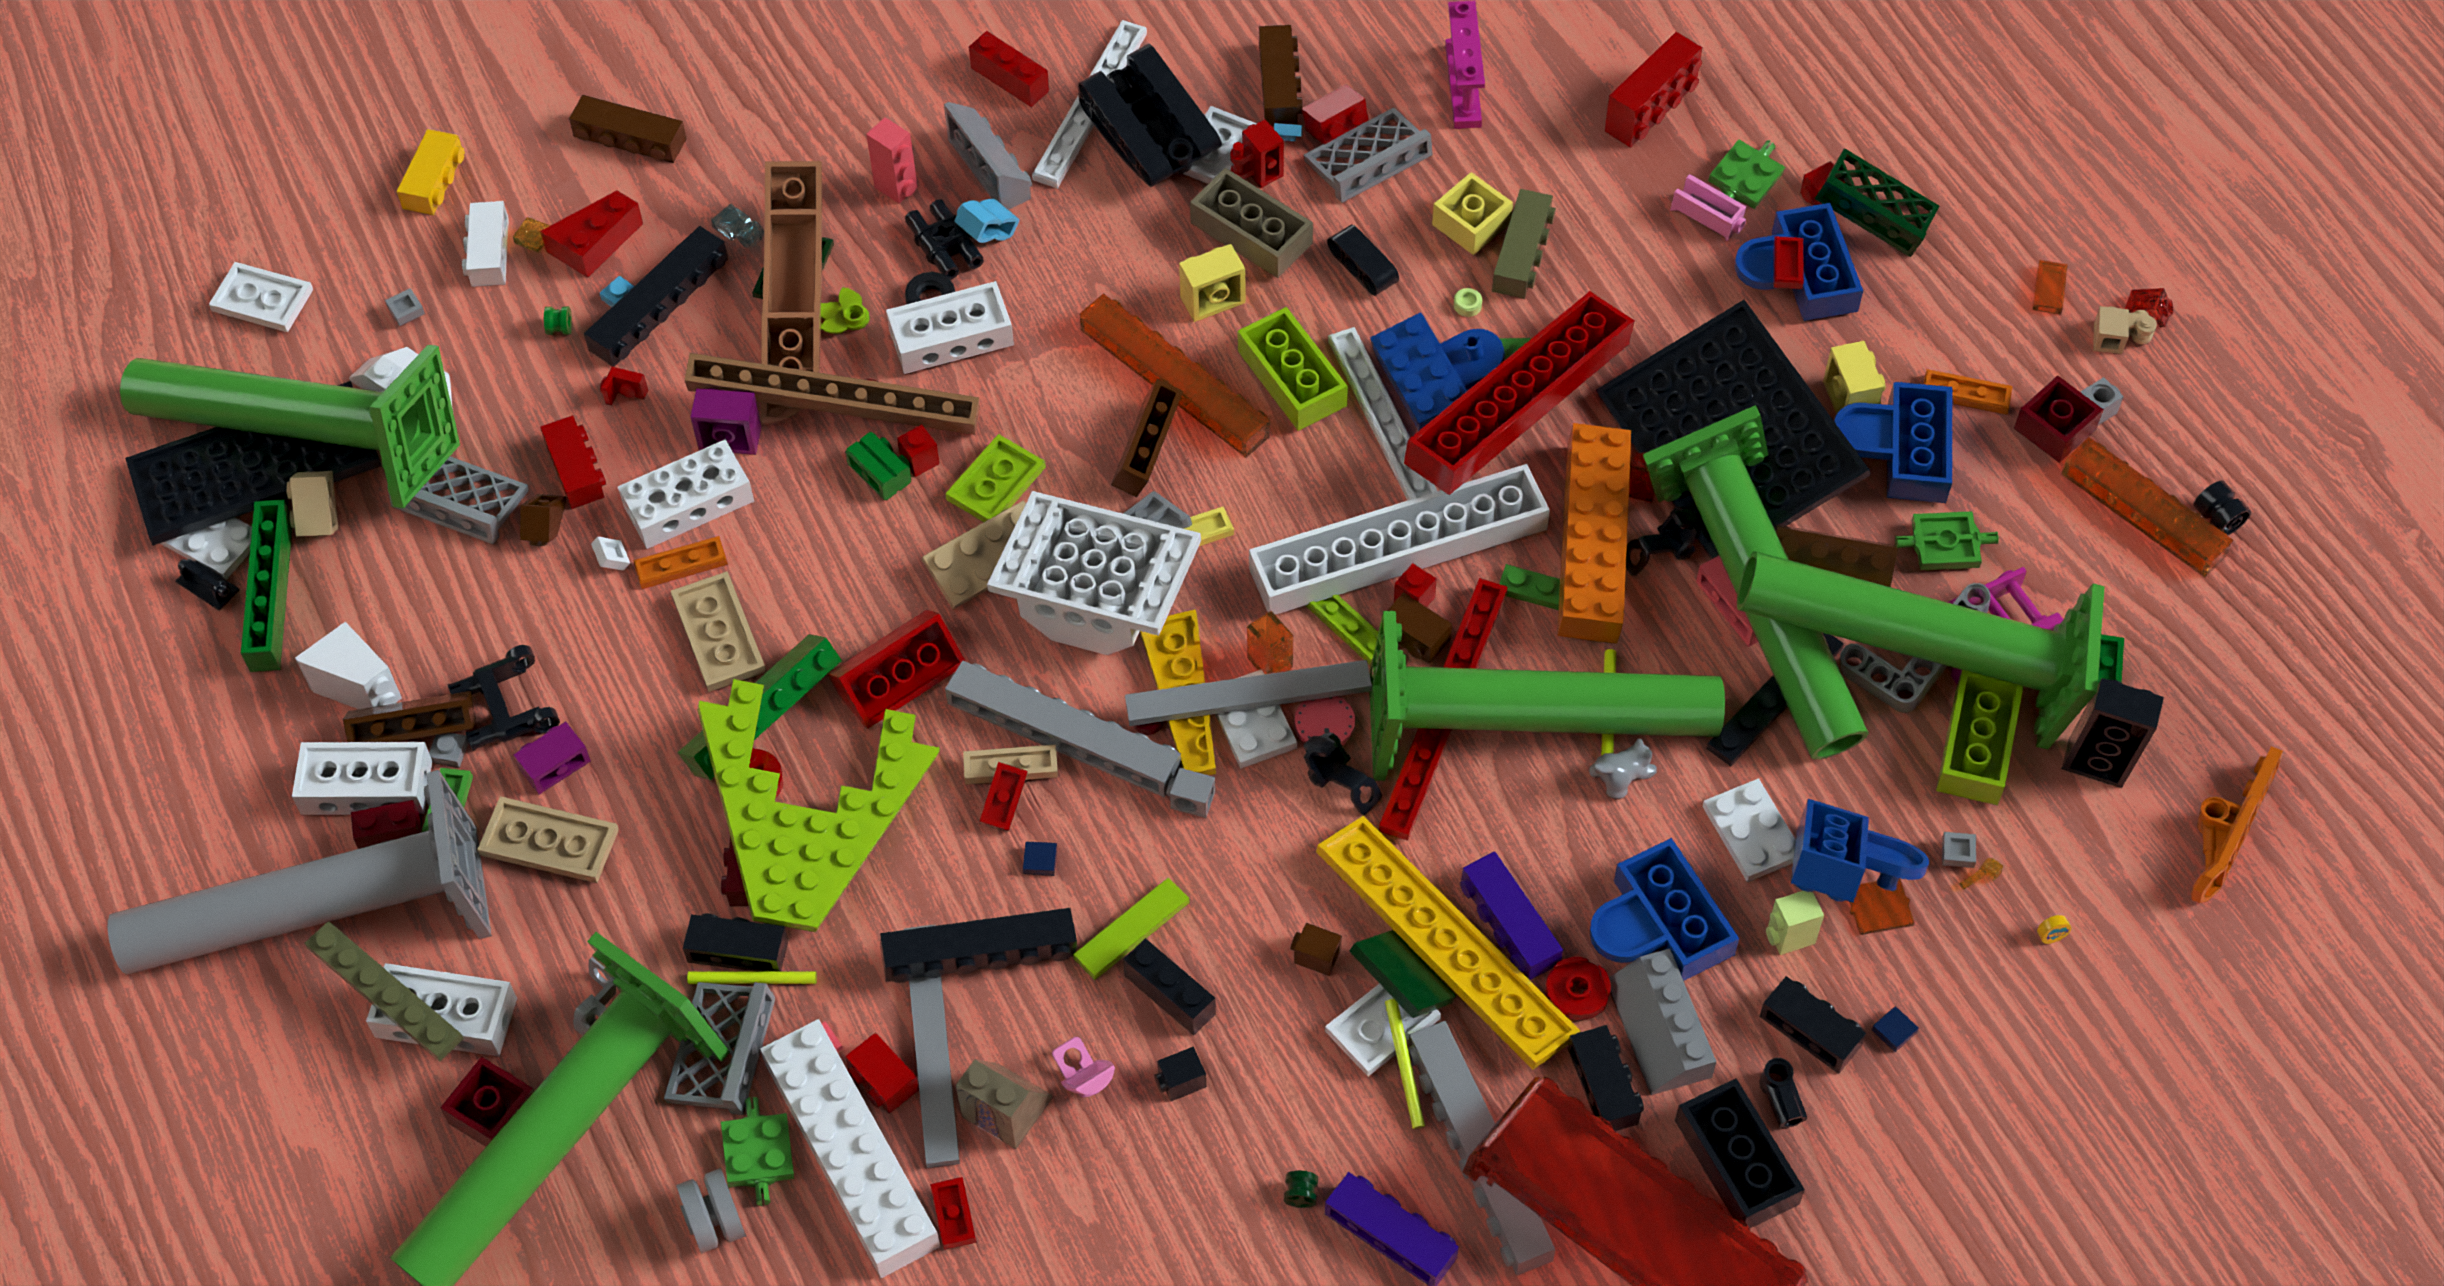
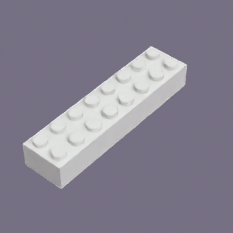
[760,1019,940,1278]

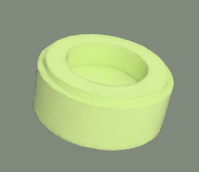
[1454,288,1482,317]

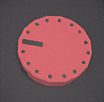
[1294,696,1355,746]

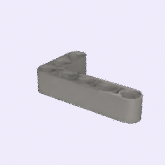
[1840,583,1990,713]

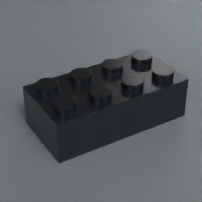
[2061,678,2164,788]
[1675,1078,1805,1232]

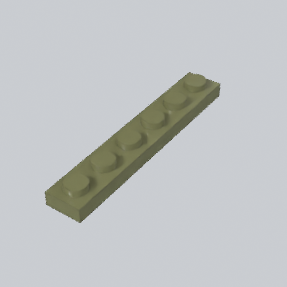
[304,921,464,1062]

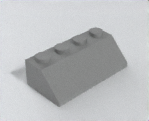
[944,102,1032,210]
[1609,948,1716,1095]

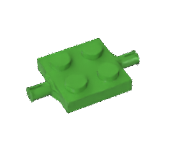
[1708,139,1785,209]
[1895,511,1999,570]
[721,1097,794,1206]

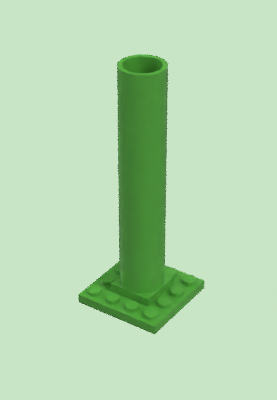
[120,345,460,508]
[1643,405,1869,760]
[1737,551,2105,750]
[1369,611,1725,781]
[390,932,730,1286]

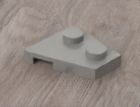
[1123,491,1192,529]

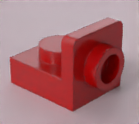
[600,366,649,406]

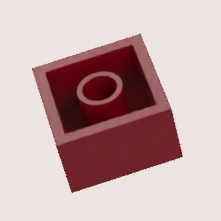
[2014,375,2104,463]
[440,1056,534,1147]

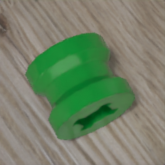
[544,306,572,335]

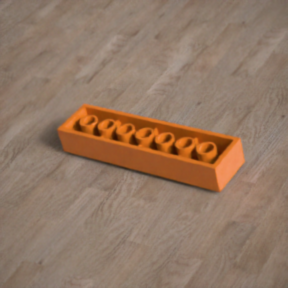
[1557,423,1631,644]

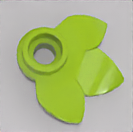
[821,287,870,334]

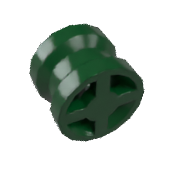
[1284,1170,1318,1208]

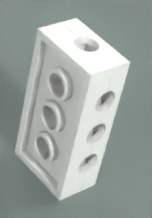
[886,281,1014,374]
[618,439,754,549]
[292,742,432,815]
[366,963,517,1057]

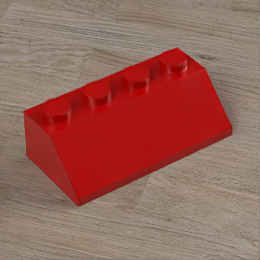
[828,610,965,729]

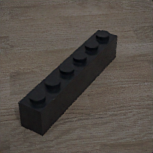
[584,226,728,367]
[880,908,1077,983]

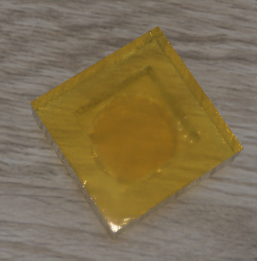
[513,217,551,253]

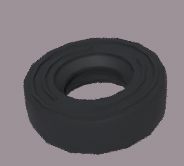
[905,272,955,304]

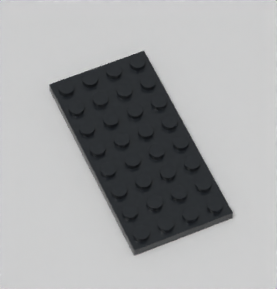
[125,381,382,546]

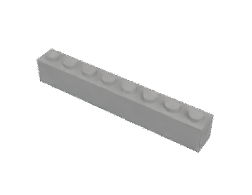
[945,661,1181,798]
[1408,1021,1555,1276]

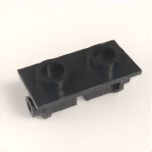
[175,559,240,611]

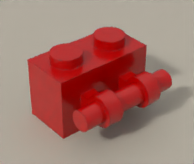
[1230,119,1284,188]

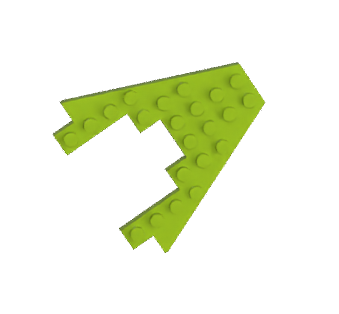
[697,679,940,932]

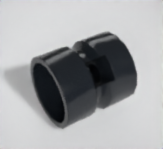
[2193,480,2251,537]

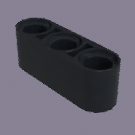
[1327,224,1399,296]

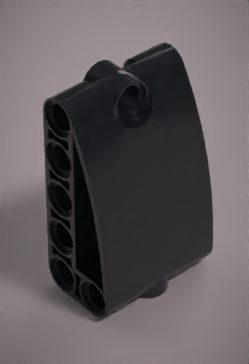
[1078,43,1222,187]

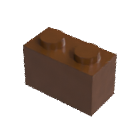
[1387,592,1452,664]

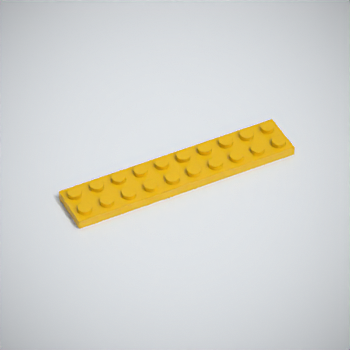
[1316,816,1581,1070]

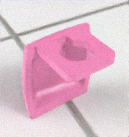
[1052,1037,1115,1097]

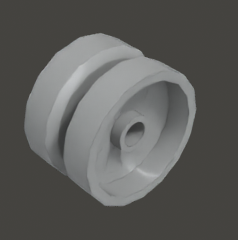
[676,1168,746,1254]

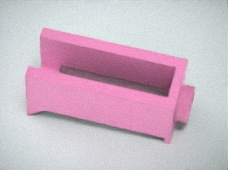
[1670,174,1747,241]

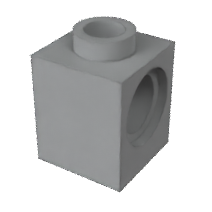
[2081,377,2124,425]
[1166,768,1215,818]

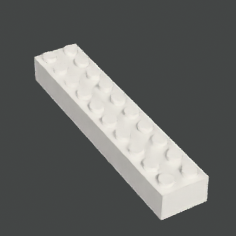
[1249,464,1550,616]

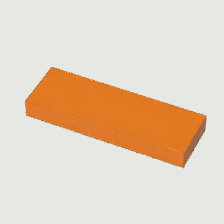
[1923,369,2013,415]
[633,536,728,589]

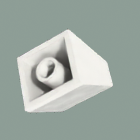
[295,622,402,709]

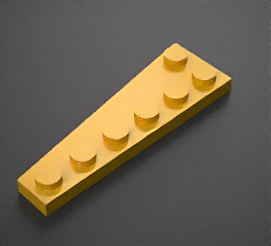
[1139,609,1216,775]

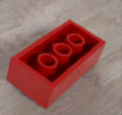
[1604,31,1703,148]

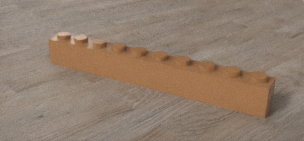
[684,353,980,435]

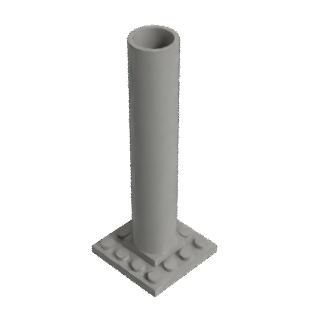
[108,770,492,975]

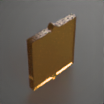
[1850,878,1915,935]

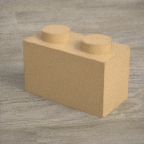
[287,471,338,536]

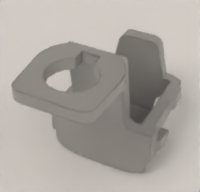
[573,956,616,1036]

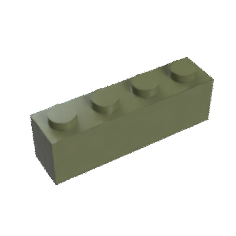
[1492,189,1556,299]

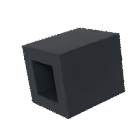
[1154,1047,1207,1101]

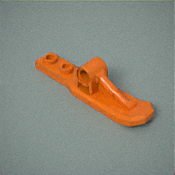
[2191,746,2283,903]

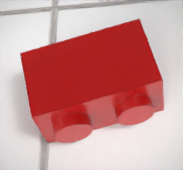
[1302,84,1369,145]
[845,1032,919,1114]

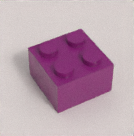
[690,388,762,455]

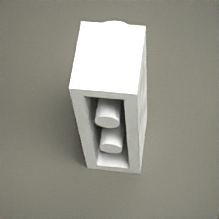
[462,201,509,287]

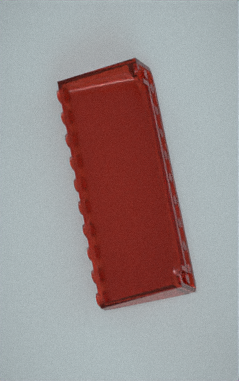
[1462,1077,1808,1286]

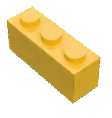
[397,129,465,215]

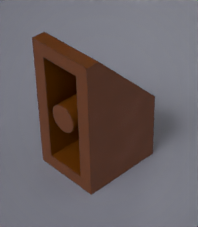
[520,494,566,546]

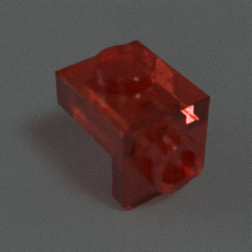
[2125,288,2174,327]
[1629,452,1655,502]

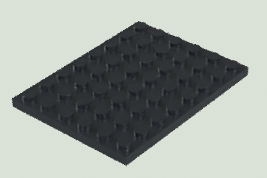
[1596,299,1871,559]

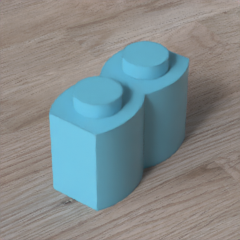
[954,199,1020,243]

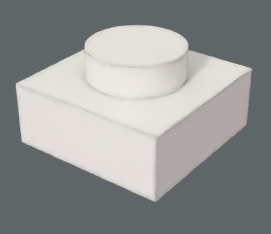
[591,536,630,571]

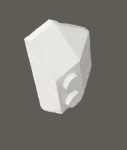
[349,347,454,414]

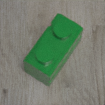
[845,431,912,501]

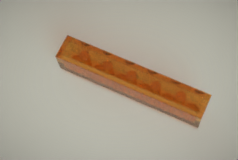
[2061,437,2234,577]

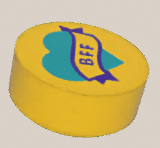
[2037,915,2071,944]

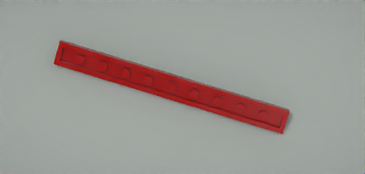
[1379,578,1508,841]

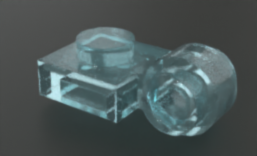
[711,204,764,248]

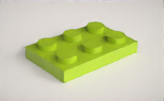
[945,434,1046,522]

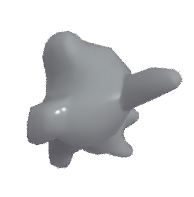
[1589,739,1657,799]

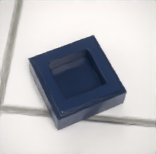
[1023,841,1057,876]
[1872,1006,1919,1052]

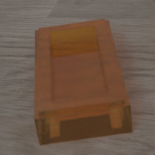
[2032,260,2068,315]

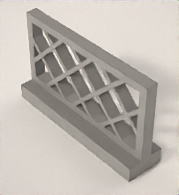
[1304,108,1433,203]
[387,457,529,544]
[664,982,776,1115]

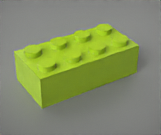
[1237,307,1348,431]
[1936,670,2023,806]

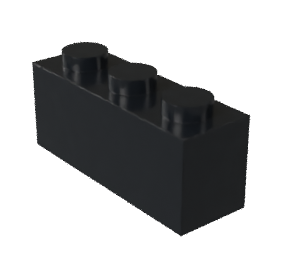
[683,913,789,971]
[1123,938,1216,1036]
[1759,976,1866,1074]
[1568,1025,1644,1135]

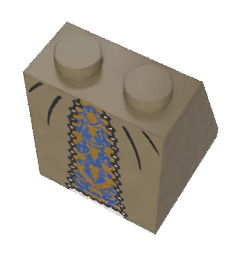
[956,1059,1053,1149]

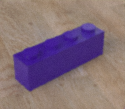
[1460,851,1563,980]
[1325,1172,1459,1286]

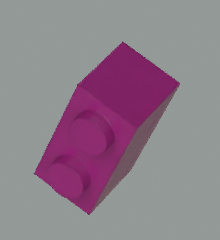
[513,721,591,795]

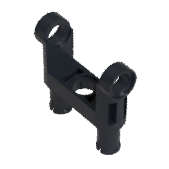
[447,645,560,751]

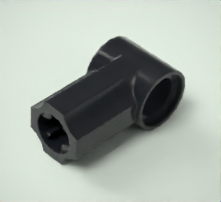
[1759,1058,1807,1128]

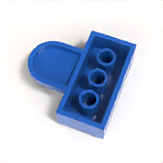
[1734,203,1863,321]
[1370,312,1505,431]
[1834,382,1952,503]
[1791,799,1929,902]
[1590,838,1739,981]

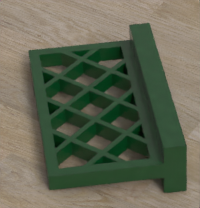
[1814,148,1940,257]

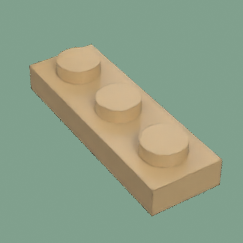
[963,744,1058,784]

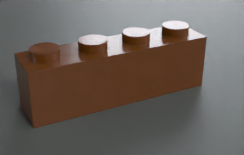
[1259,25,1303,126]
[569,95,687,163]
[1111,378,1183,497]
[343,691,476,742]

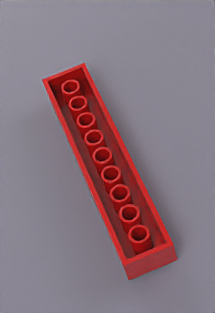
[1404,291,1635,495]

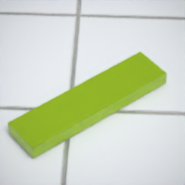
[1305,594,1378,666]
[1073,878,1190,980]

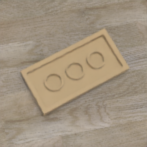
[922,500,1026,609]
[671,571,766,692]
[477,796,619,883]

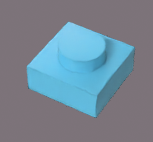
[1274,123,1303,141]
[600,276,634,307]

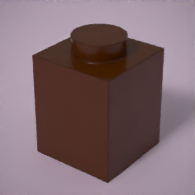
[1290,923,1342,976]

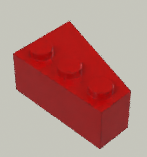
[540,190,643,278]

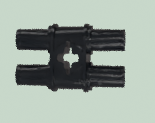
[905,199,984,280]

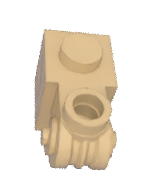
[2093,306,2157,354]

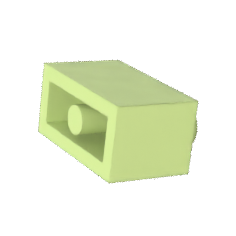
[1766,891,1824,955]

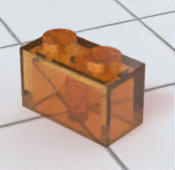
[1247,611,1294,674]

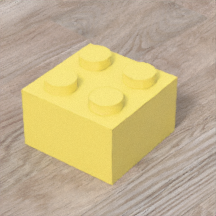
[1432,172,1513,255]
[1179,244,1246,322]
[1823,341,1886,415]

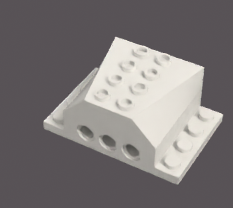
[987,491,1201,655]

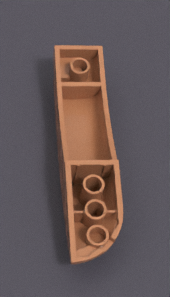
[761,161,822,425]

